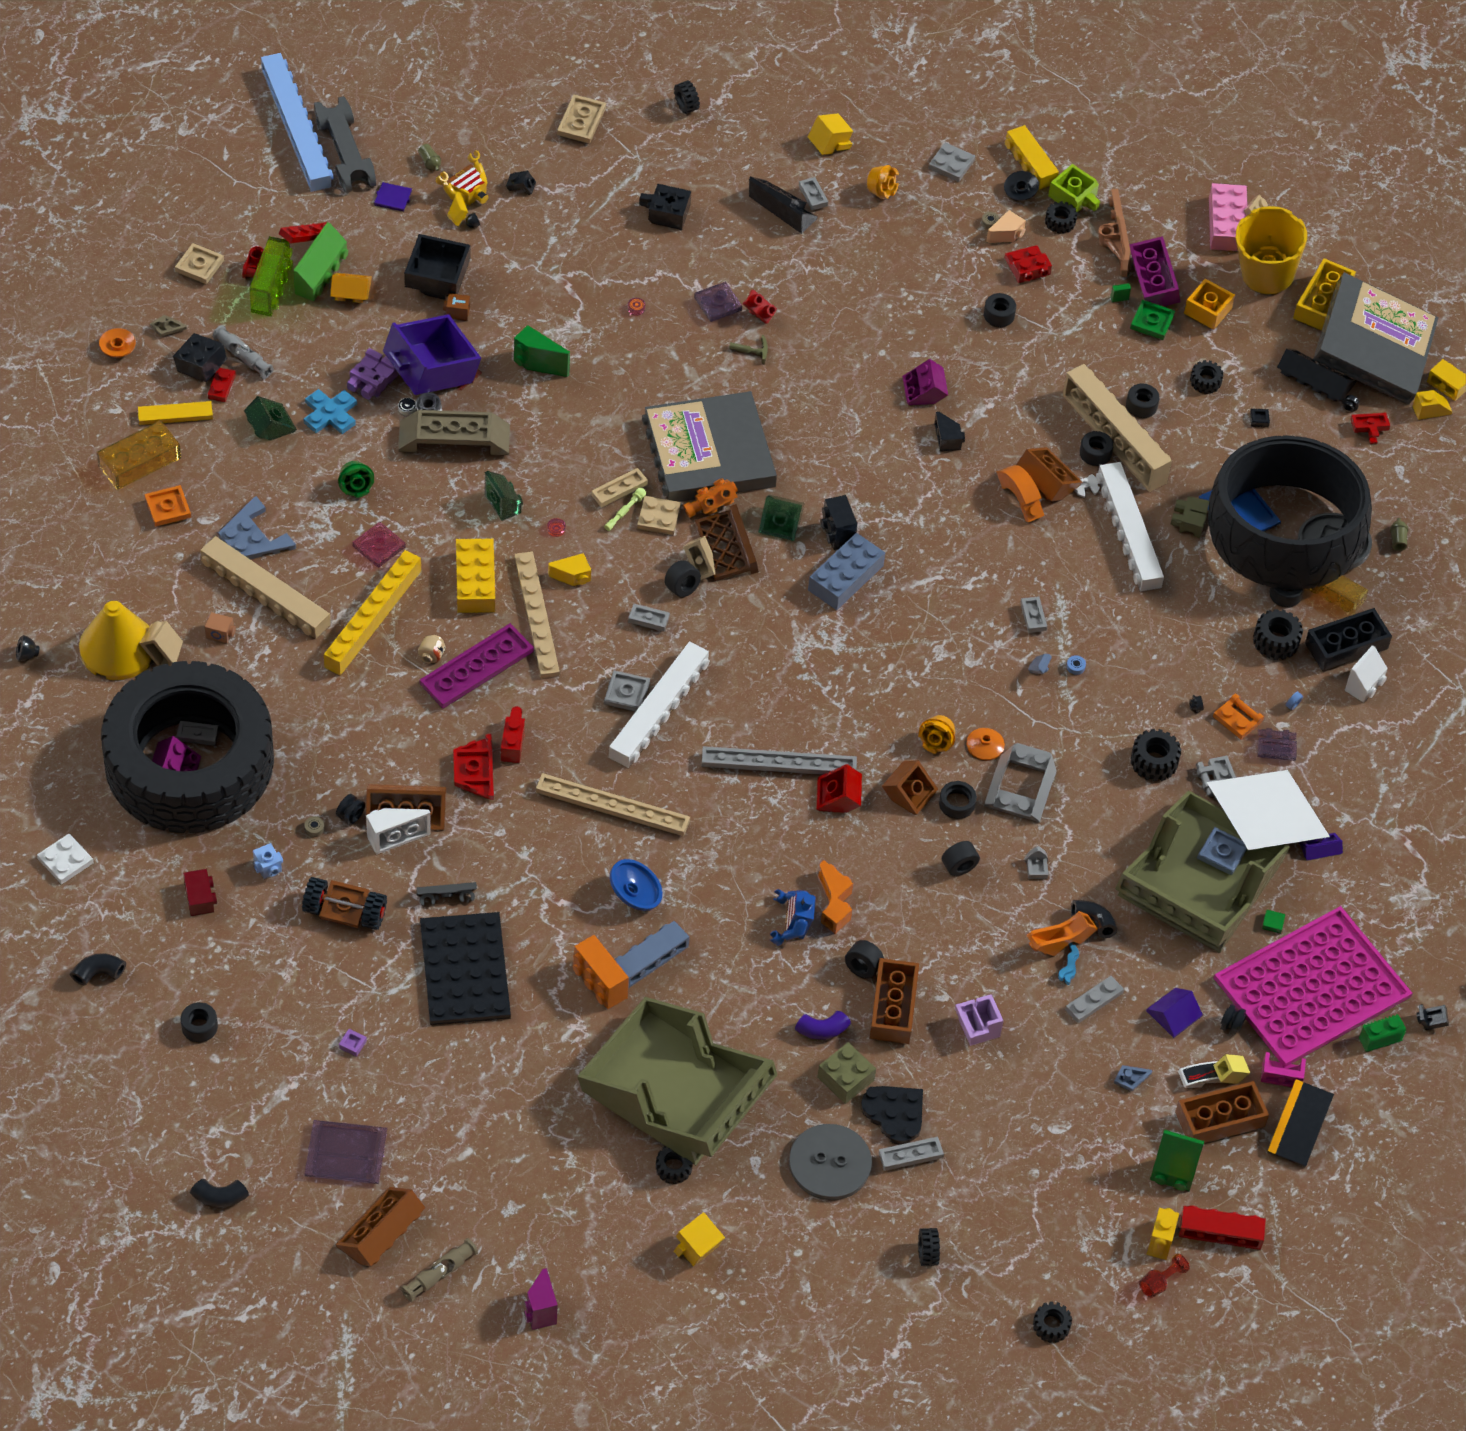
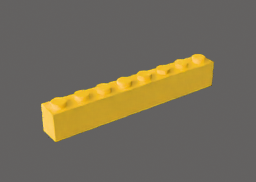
[324,550,421,676]

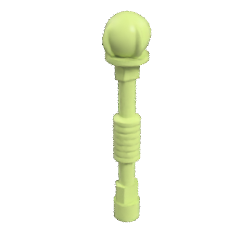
[604,488,646,531]

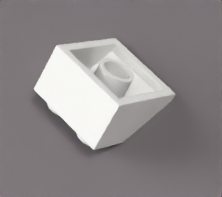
[1345,646,1387,703]

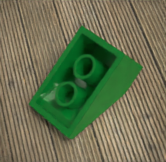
[514,325,570,377]
[1150,1130,1204,1192]

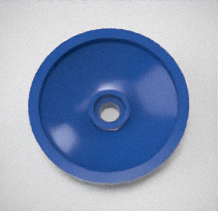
[610,859,663,911]

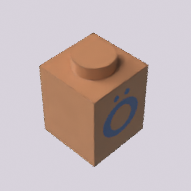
[205,612,236,644]

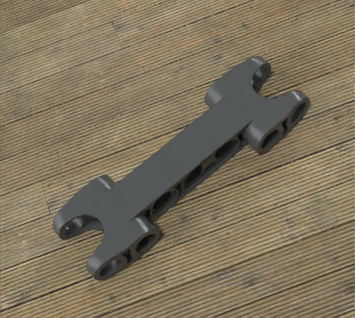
[314,96,376,193]

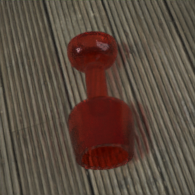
[1139,1253,1190,1298]

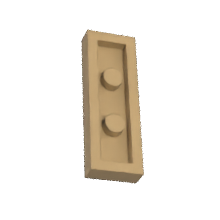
[591,468,648,508]

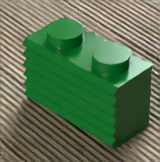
[1359,1014,1406,1052]

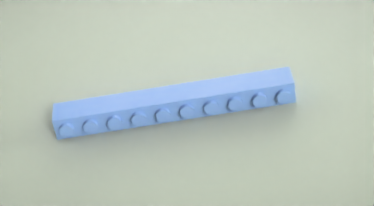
[261,53,333,192]

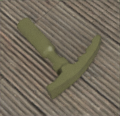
[729,335,768,364]

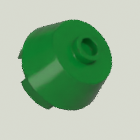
[338,461,374,498]

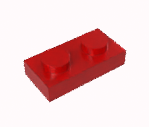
[207,368,236,402]

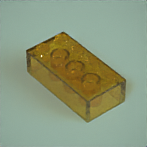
[97,420,181,490]

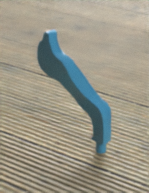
[1058,942,1079,985]

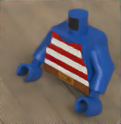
[770,889,816,946]

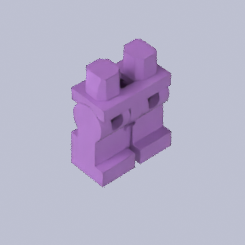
[347,348,399,400]

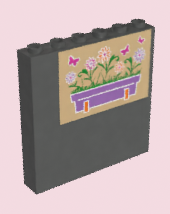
[1313,272,1439,405]
[642,391,777,502]

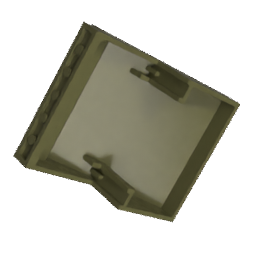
[1115,790,1290,953]
[577,997,777,1166]

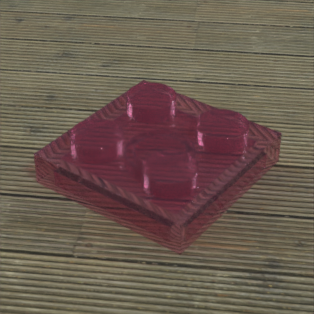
[352,522,406,568]

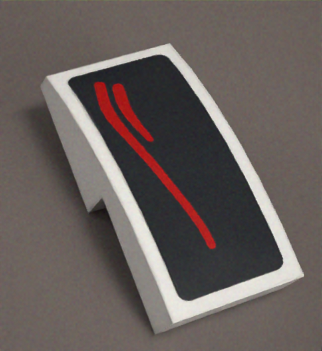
[1178,1061,1222,1088]

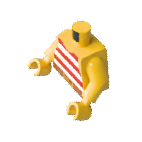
[436,150,488,205]

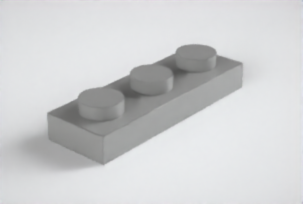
[1065,976,1124,1023]
[878,1137,944,1171]

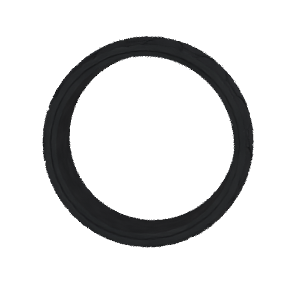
[1208,435,1372,590]

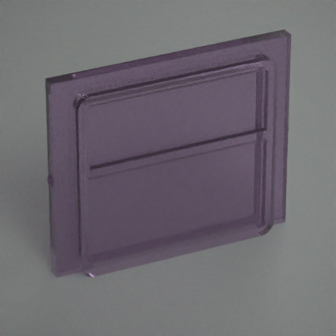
[304,1120,388,1184]

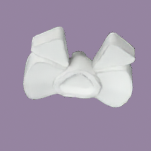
[1074,474,1099,498]

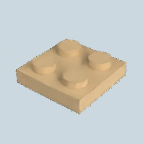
[175,243,224,284]
[637,496,681,535]

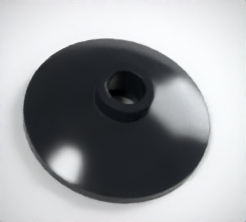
[1004,171,1039,201]

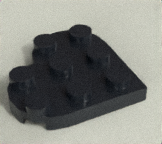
[861,1086,923,1145]

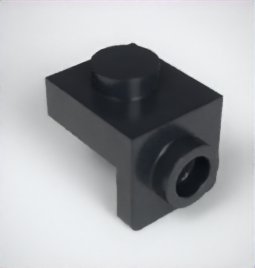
[506,170,536,195]
[1417,1004,1449,1030]

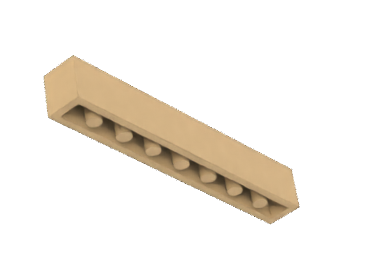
[200,536,331,639]

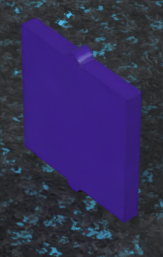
[374,182,412,212]

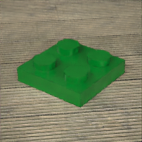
[1130,300,1176,340]

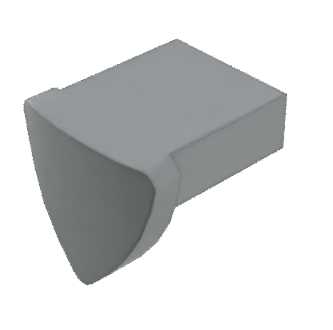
[1024,846,1049,879]

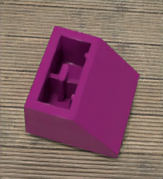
[902,359,948,405]
[152,736,201,771]

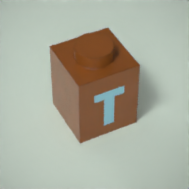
[443,293,470,321]

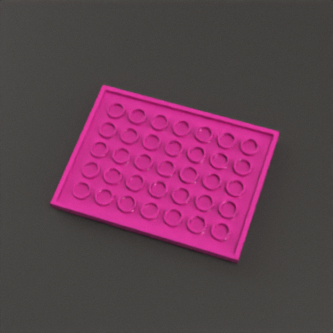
[1214,906,1413,1068]

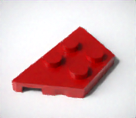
[453,734,494,800]

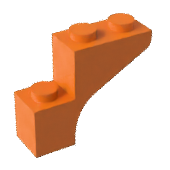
[818,860,853,934]
[1026,911,1098,956]

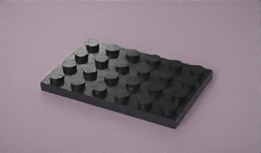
[420,912,511,1025]

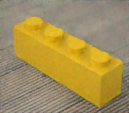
[1005,125,1059,190]

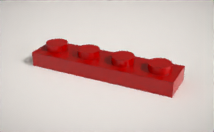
[278,222,327,244]

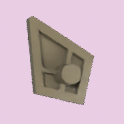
[150,315,187,337]

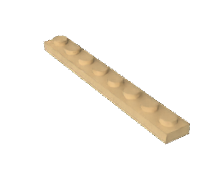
[514,551,560,679]
[536,773,690,836]

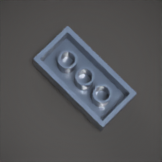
[808,533,885,610]

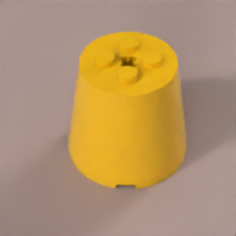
[1236,206,1307,294]

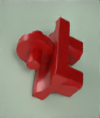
[743,289,777,324]

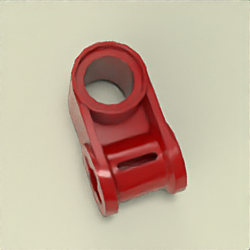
[242,246,266,281]

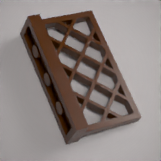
[695,504,759,581]

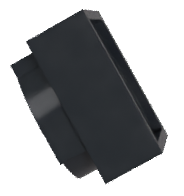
[404,234,471,300]

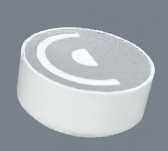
[398,398,416,416]

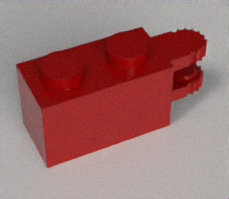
[501,706,525,763]

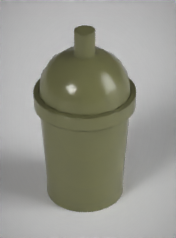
[418,144,441,171]
[1390,518,1408,551]

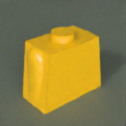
[1146,1208,1179,1260]

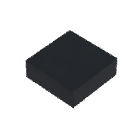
[1250,408,1270,427]

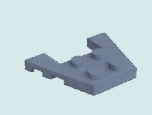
[218,496,296,559]

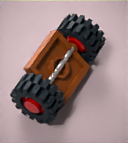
[302,877,387,930]

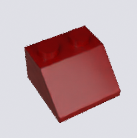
[816,764,862,813]

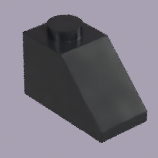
[934,412,965,451]

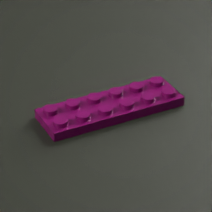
[419,623,534,709]

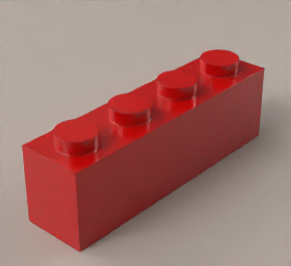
[1179,1205,1266,1250]

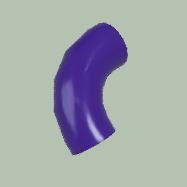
[795,1011,851,1040]

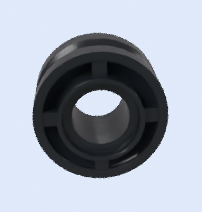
[336,794,365,825]
[1220,1004,1246,1035]

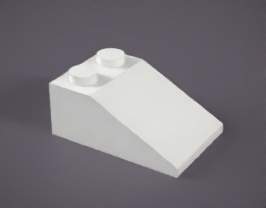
[366,808,431,855]

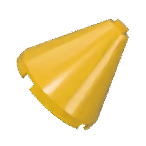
[79,601,152,680]

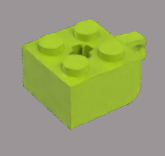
[1048,164,1100,213]

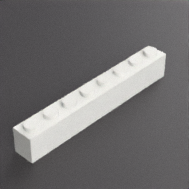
[1096,462,1164,592]
[609,641,710,768]

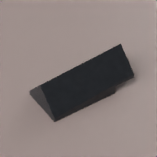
[749,176,818,234]

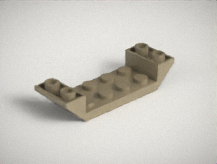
[398,410,510,455]

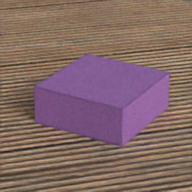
[339,1029,367,1057]

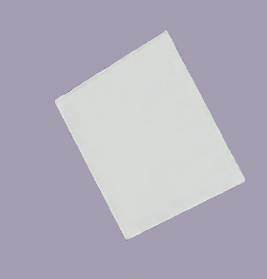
[1207,770,1330,850]

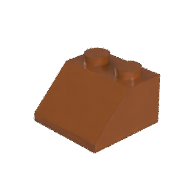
[882,760,938,815]

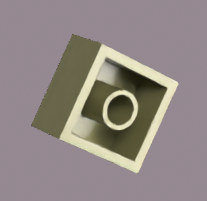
[817,1042,876,1104]

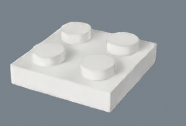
[37,834,94,885]

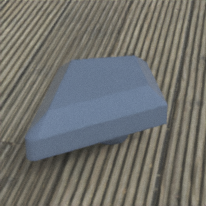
[1028,654,1052,674]
[1114,1065,1152,1091]

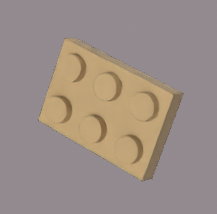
[557,94,606,144]

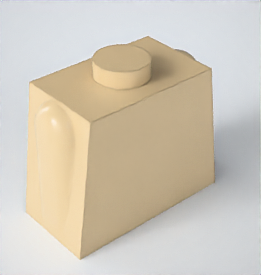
[139,621,183,666]

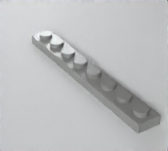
[702,746,857,775]

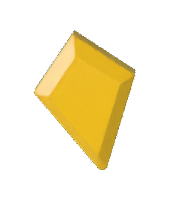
[447,192,468,226]

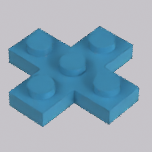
[304,389,357,434]

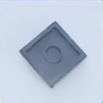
[1197,827,1247,876]

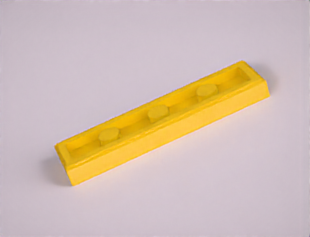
[138,401,213,425]

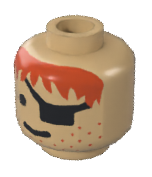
[418,635,446,663]

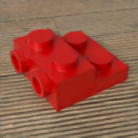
[1004,245,1052,283]

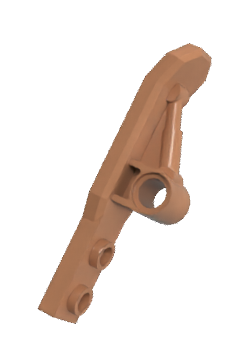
[1099,189,1131,277]

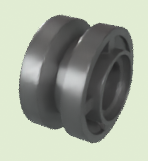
[415,393,442,411]

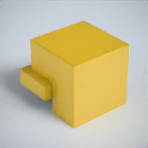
[808,113,853,155]
[674,1212,725,1267]

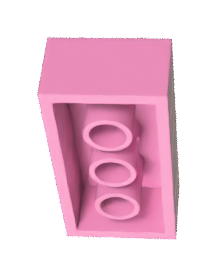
[1209,183,1247,251]

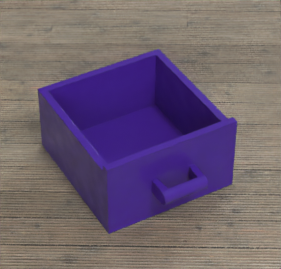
[383,314,481,395]

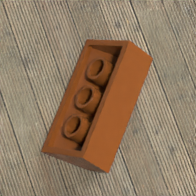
[366,784,446,830]
[335,1187,425,1266]

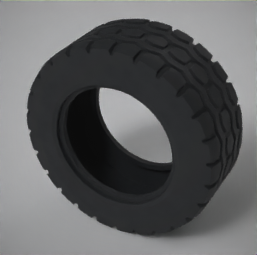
[101,661,274,833]

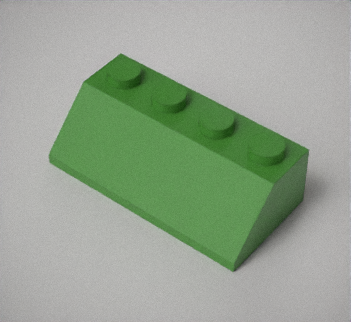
[294,222,348,301]

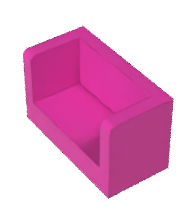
[1261,1052,1306,1087]

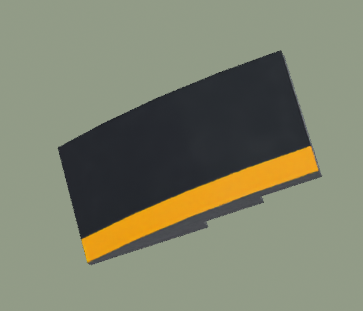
[1267,1079,1334,1167]

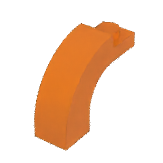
[996,465,1045,522]

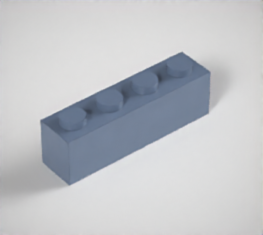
[615,921,689,988]

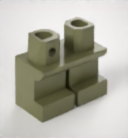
[1170,496,1209,538]

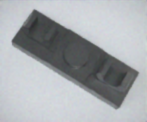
[416,882,477,905]

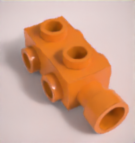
[683,478,738,518]

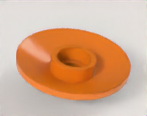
[99,328,136,358]
[966,728,1005,761]

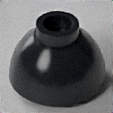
[16,635,40,662]

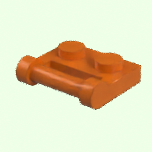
[1213,693,1265,740]

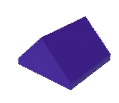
[1146,988,1203,1038]

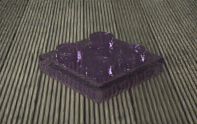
[694,281,742,322]

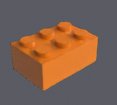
[573,935,629,1009]

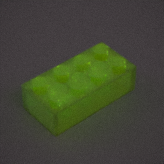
[249,236,293,317]

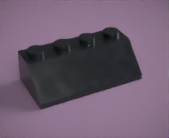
[1277,348,1356,402]

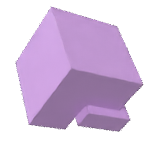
[955,994,1003,1046]

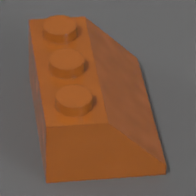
[1016,447,1083,501]

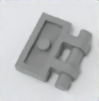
[1196,756,1236,797]

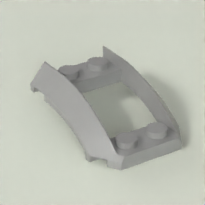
[984,743,1057,823]

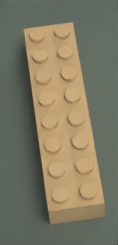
[1063,364,1172,492]

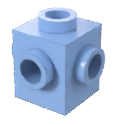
[253,843,283,879]

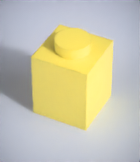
[1213,1054,1250,1084]

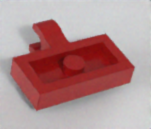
[1350,412,1390,444]

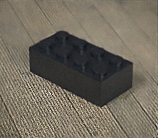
[1305,608,1392,671]

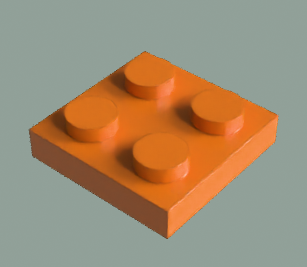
[144,485,191,527]

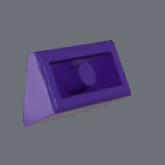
[1299,833,1343,860]

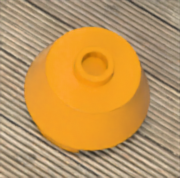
[867,165,899,199]
[918,715,955,754]

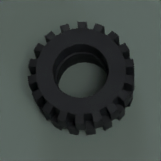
[1253,609,1303,660]
[1130,729,1181,781]

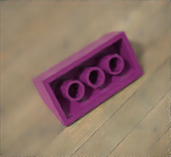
[1129,236,1181,307]

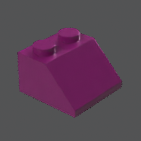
[524,1268,558,1330]

